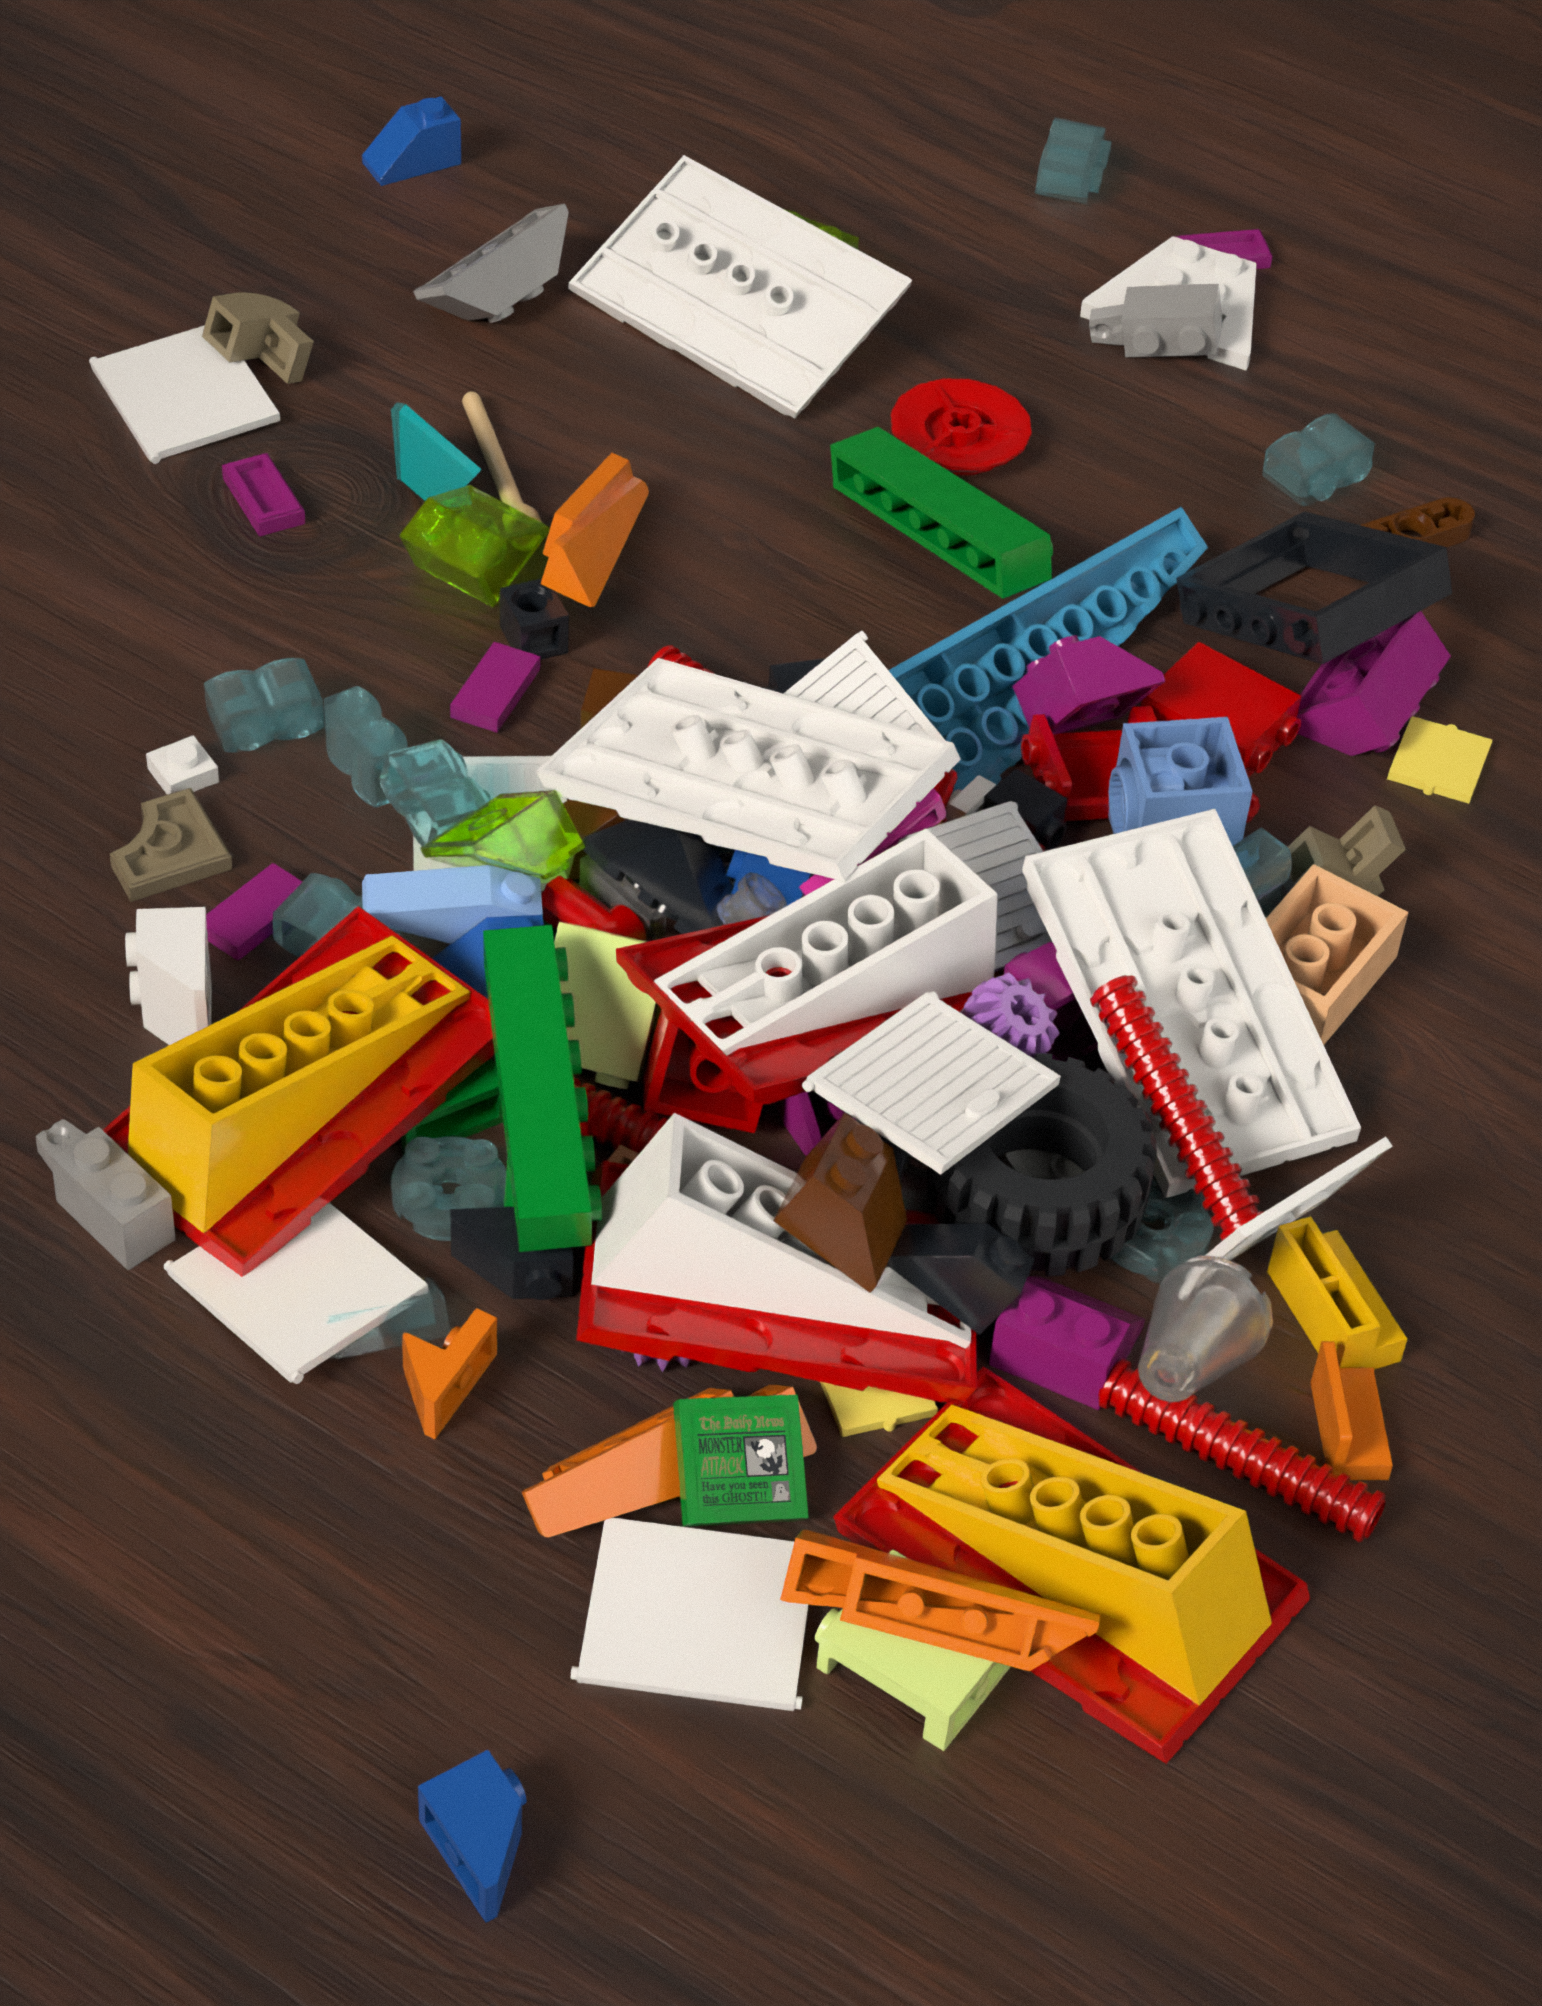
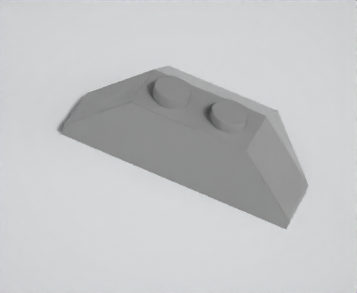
[413,203,569,323]

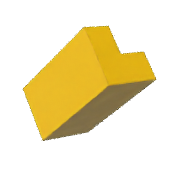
[1267,1216,1407,1370]

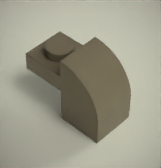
[202,292,314,384]
[1274,805,1406,896]

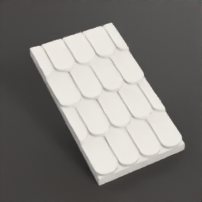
[568,155,912,419]
[536,658,961,881]
[1022,809,1361,1198]

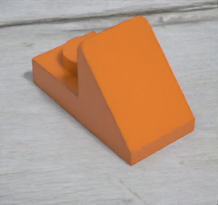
[402,1308,497,1439]

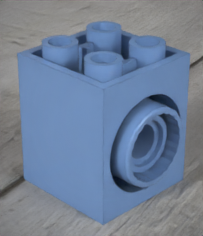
[1108,717,1253,859]

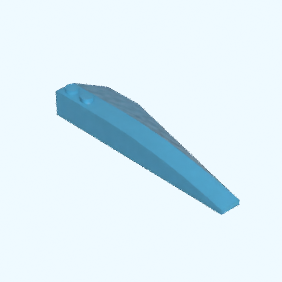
[888,507,1208,795]

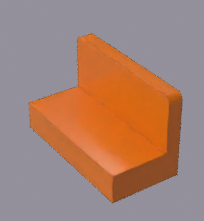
[1310,1341,1393,1480]

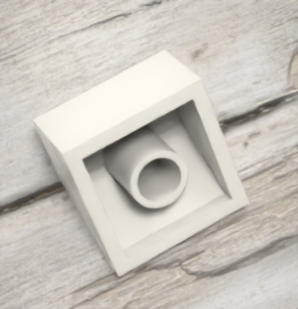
[125,907,212,1045]

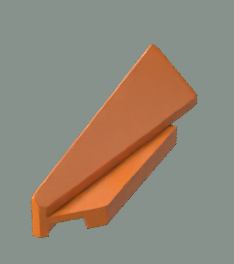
[541,453,649,607]
[522,1384,817,1538]
[780,1530,1101,1671]

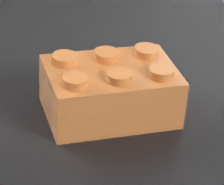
[1266,864,1408,1045]

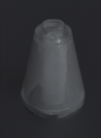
[1138,1255,1273,1402]

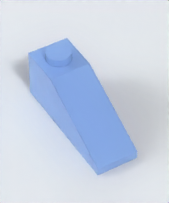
[362,865,543,944]

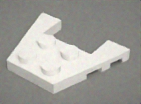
[1080,236,1256,371]

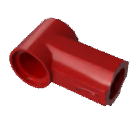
[541,875,647,941]

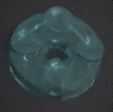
[391,1137,507,1241]
[1111,1176,1213,1284]

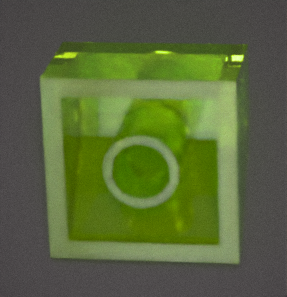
[399,485,550,608]
[420,790,585,879]

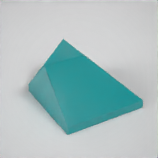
[391,402,481,512]

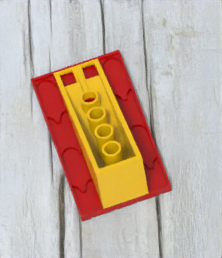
[103,906,495,1277]
[833,1366,1310,1764]

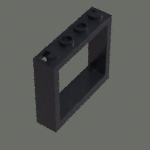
[1176,511,1452,664]

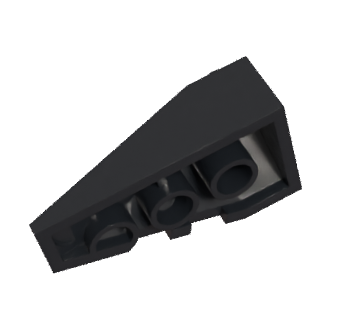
[580,819,745,934]

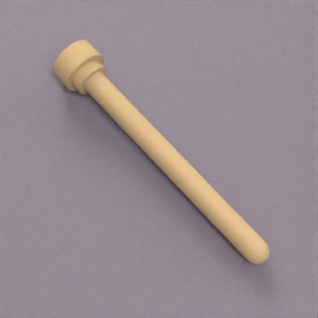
[462,392,544,549]

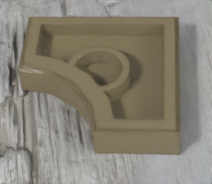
[110,788,232,902]

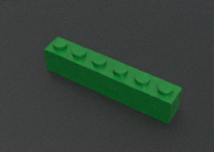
[830,427,1053,599]
[483,925,602,1252]

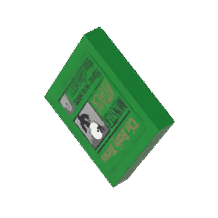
[673,1394,809,1527]

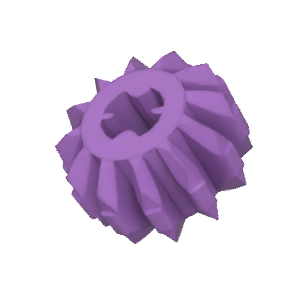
[960,972,1060,1059]

